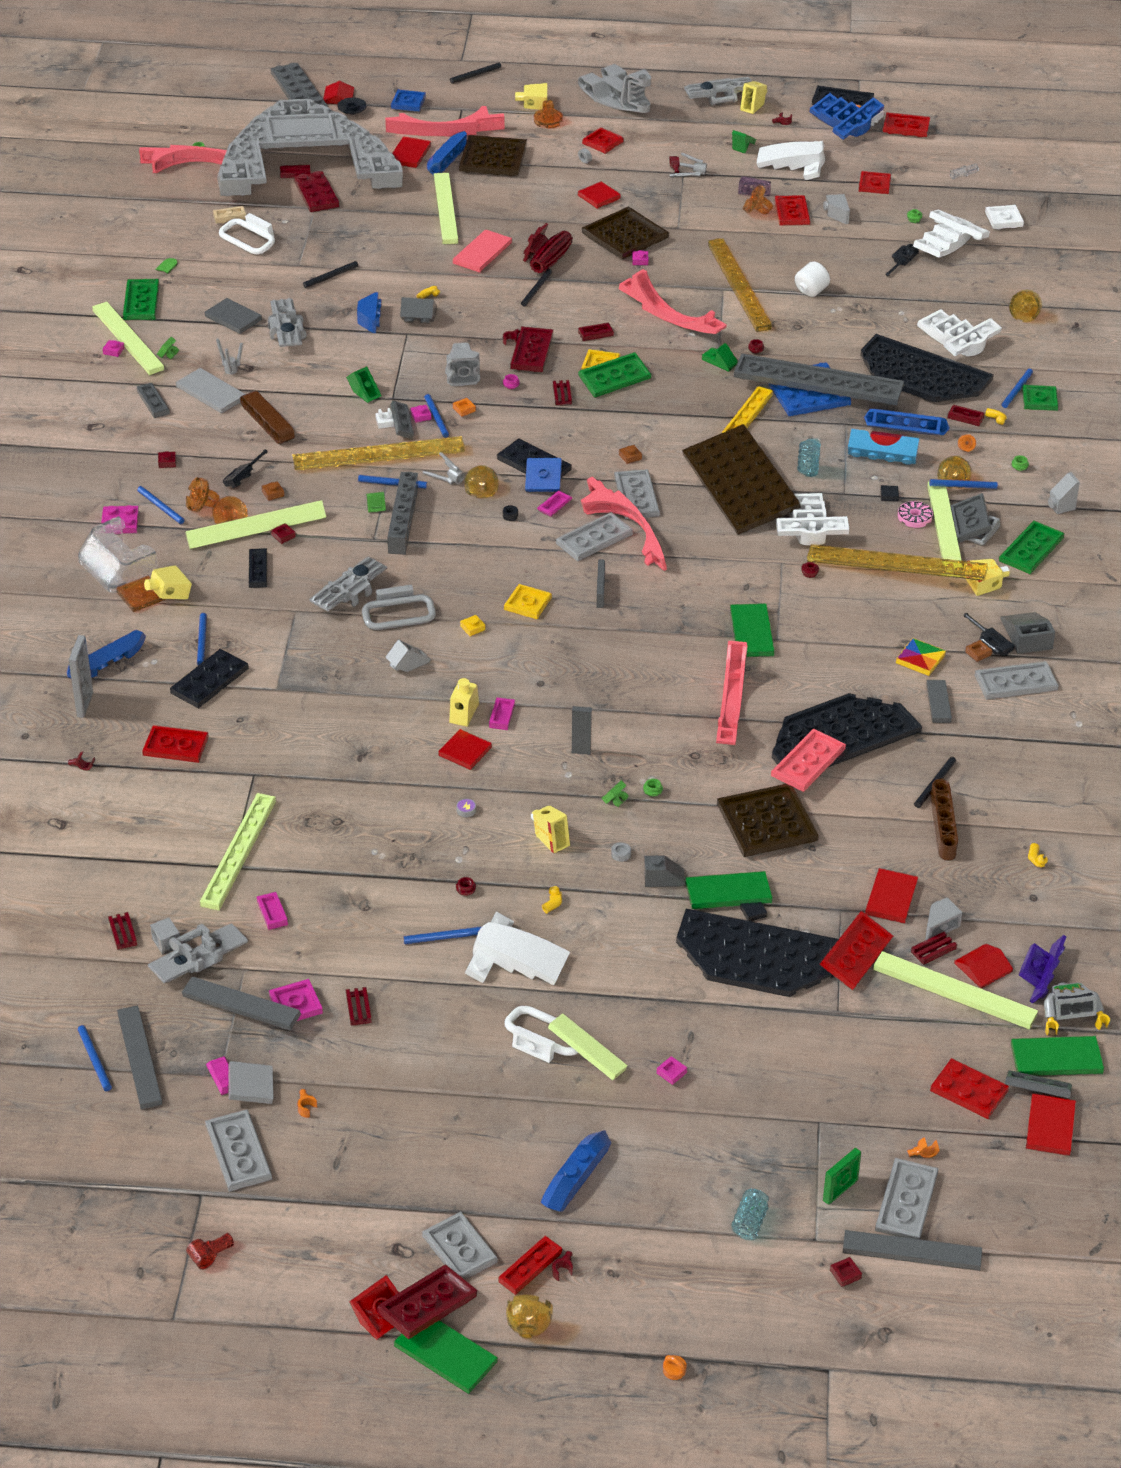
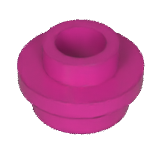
[503,374,520,389]

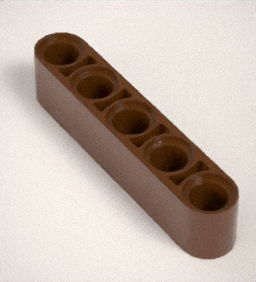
[240,391,295,444]
[931,779,958,861]

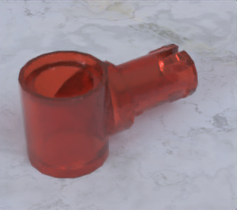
[186,1233,234,1270]

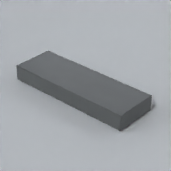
[136,383,170,418]
[390,400,414,439]
[596,559,605,608]
[926,680,952,723]
[571,706,592,755]
[1005,1070,1072,1098]

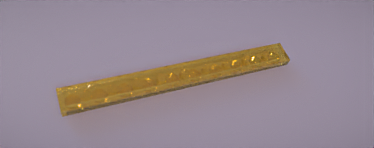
[708,238,772,332]
[292,436,465,470]
[807,545,988,581]

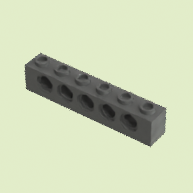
[387,472,419,555]

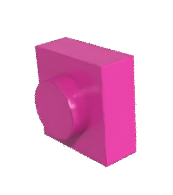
[632,250,648,265]
[103,340,125,357]
[410,405,431,423]
[656,1056,687,1085]

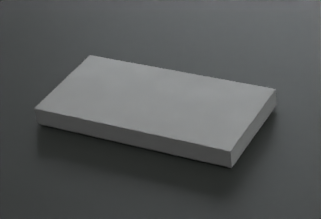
[176,368,245,414]
[614,469,660,519]
[556,512,633,561]
[69,635,93,718]
[975,661,1059,700]
[205,1109,272,1192]
[875,1158,939,1239]

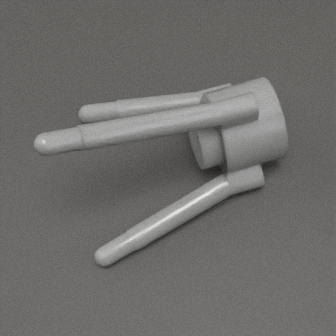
[670,152,707,177]
[216,338,243,374]
[423,452,465,484]

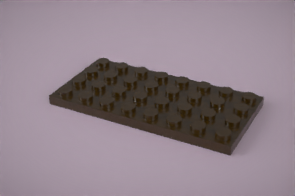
[682,424,801,535]

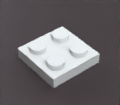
[985,205,1024,229]

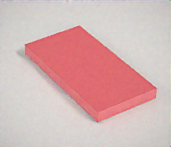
[453,229,512,272]
[771,729,846,792]

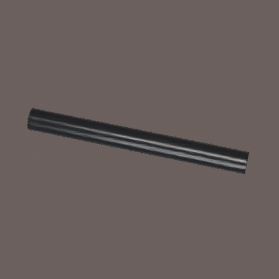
[450,62,501,83]
[303,261,358,288]
[521,269,552,307]
[914,757,956,808]

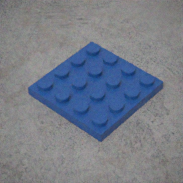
[768,362,851,416]

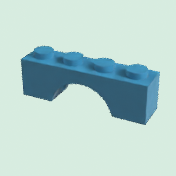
[848,429,919,465]

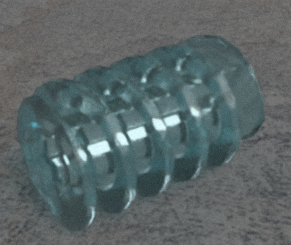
[797,438,821,477]
[731,1189,769,1241]

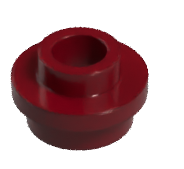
[748,339,765,354]
[801,562,819,578]
[456,877,476,896]

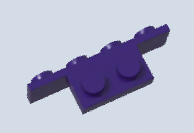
[1019,935,1067,1003]

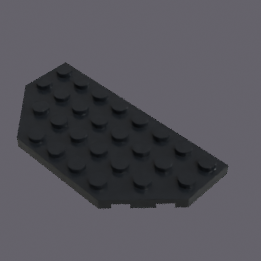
[860,334,994,402]
[772,693,922,767]
[676,908,839,997]

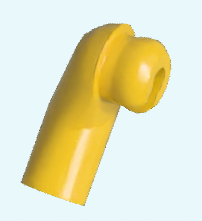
[416,286,440,299]
[985,408,1007,425]
[1028,843,1048,868]
[542,886,562,914]

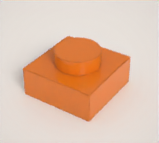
[453,398,476,417]

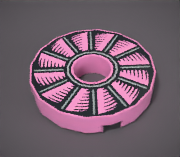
[898,501,933,528]

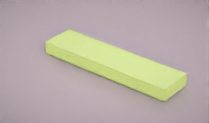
[548,1014,628,1080]

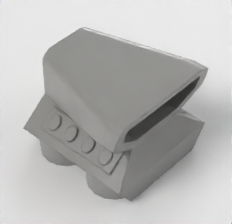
[445,343,480,386]

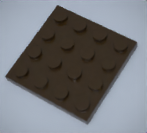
[459,135,527,176]
[582,206,669,259]
[717,784,819,857]

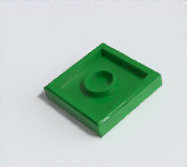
[1022,385,1058,411]
[822,1147,861,1205]

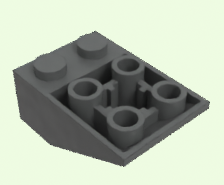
[1000,612,1056,654]

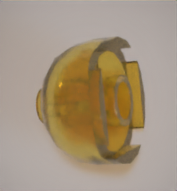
[1009,289,1042,323]
[937,456,972,488]
[464,465,499,498]
[506,1295,553,1339]

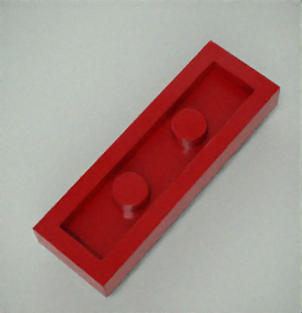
[498,1235,562,1295]

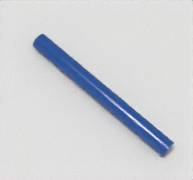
[1001,368,1033,408]
[424,394,449,438]
[358,475,427,489]
[929,479,998,489]
[137,486,185,524]
[197,613,207,665]
[403,927,482,944]
[77,1025,112,1091]

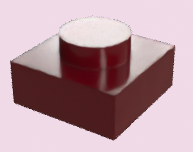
[158,451,176,468]
[271,523,296,544]
[830,1257,862,1287]

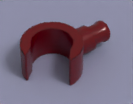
[772,112,792,125]
[669,156,680,173]
[503,329,520,345]
[68,751,95,771]
[552,1251,573,1281]

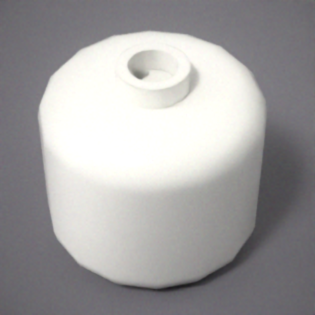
[795,261,830,297]

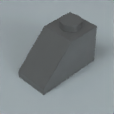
[644,855,686,887]

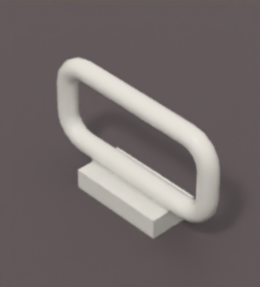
[219,213,275,255]
[504,1006,578,1063]

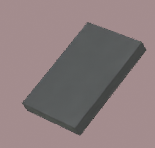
[205,298,262,334]
[950,493,992,543]

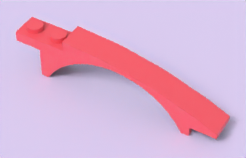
[385,106,505,136]
[139,145,227,173]
[619,269,727,334]
[581,477,667,571]
[716,641,747,745]

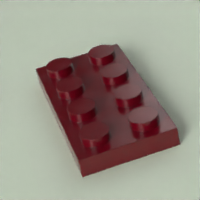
[293,171,340,212]
[510,326,554,372]
[377,1264,477,1339]

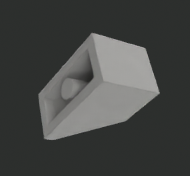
[823,194,850,224]
[1048,472,1080,514]
[386,639,431,672]
[925,897,962,940]

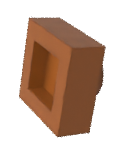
[619,445,642,464]
[261,481,284,501]
[965,640,992,662]

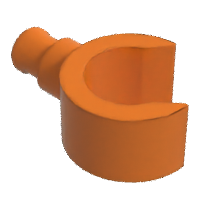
[297,1089,317,1118]
[907,1137,939,1158]

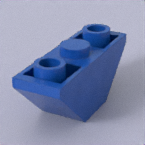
[357,292,382,333]

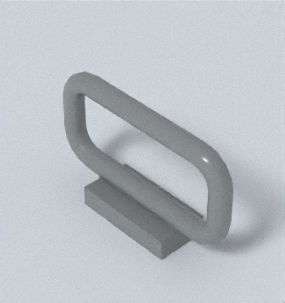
[362,585,436,630]

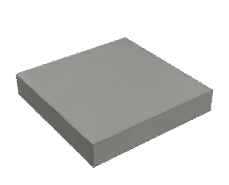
[228,1061,273,1104]

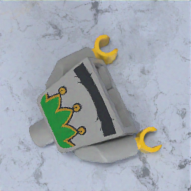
[1044,982,1110,1035]

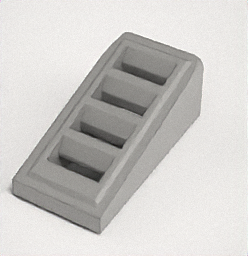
[968,515,1000,546]

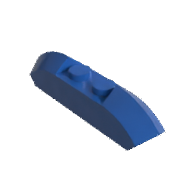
[427,131,467,176]
[864,409,950,435]
[67,630,146,679]
[541,1130,611,1212]

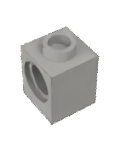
[150,918,180,955]

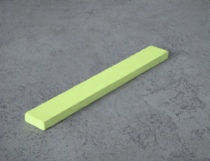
[434,173,458,244]
[92,302,164,375]
[927,482,963,574]
[185,500,326,549]
[200,793,276,911]
[873,951,1038,1029]

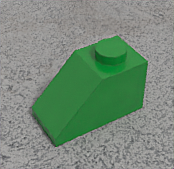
[346,366,382,403]

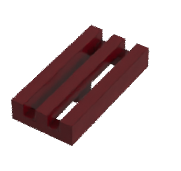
[280,165,310,178]
[578,323,614,341]
[553,380,572,405]
[947,405,985,427]
[108,912,137,950]
[911,931,957,965]
[345,987,372,1026]

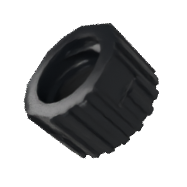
[503,505,518,521]

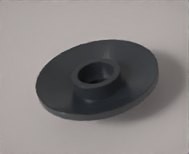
[337,97,367,115]

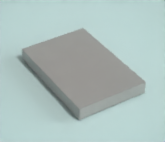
[422,1212,498,1280]

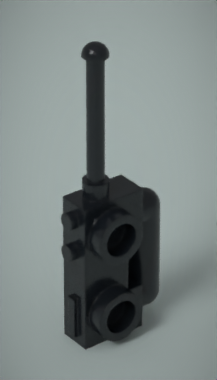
[885,244,919,276]
[223,449,268,488]
[964,613,1014,656]

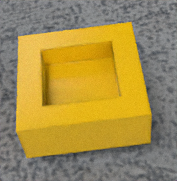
[460,615,485,636]

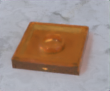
[116,576,166,612]

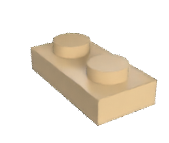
[213,206,246,224]

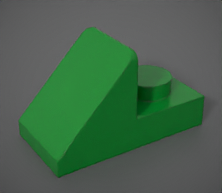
[732,130,756,153]
[702,343,738,372]

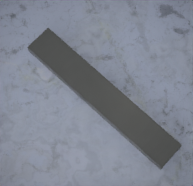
[182,976,301,1030]
[117,1005,162,1109]
[843,1230,982,1271]

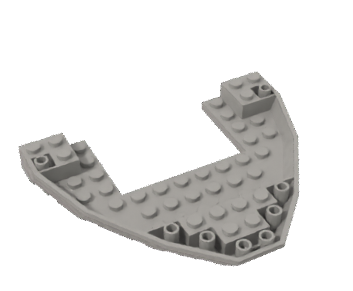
[217,99,403,196]

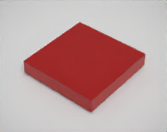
[582,127,624,154]
[858,171,891,194]
[578,181,621,209]
[438,729,492,770]

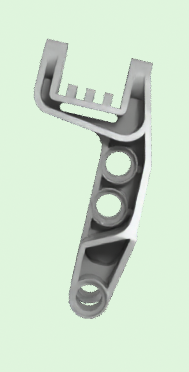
[578,64,651,113]

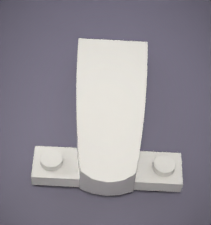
[757,141,825,180]
[913,209,990,257]
[917,309,1002,357]
[776,493,849,545]
[465,912,570,985]

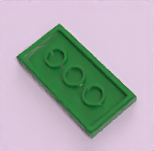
[123,279,160,320]
[578,352,652,398]
[999,520,1065,574]
[730,603,774,657]
[685,871,772,909]
[1011,1036,1104,1076]
[394,1321,498,1394]

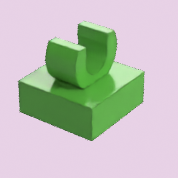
[157,337,179,359]
[366,492,386,512]
[601,780,629,807]

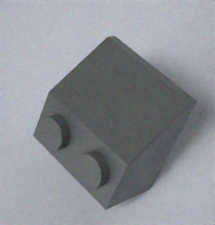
[400,297,437,324]

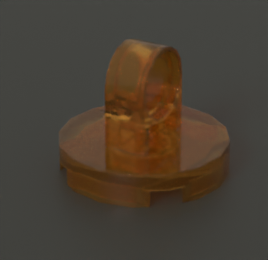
[534,100,563,129]
[743,185,773,215]
[186,477,220,512]
[212,496,248,524]

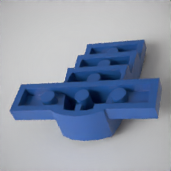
[809,93,884,140]

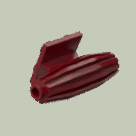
[523,223,573,273]

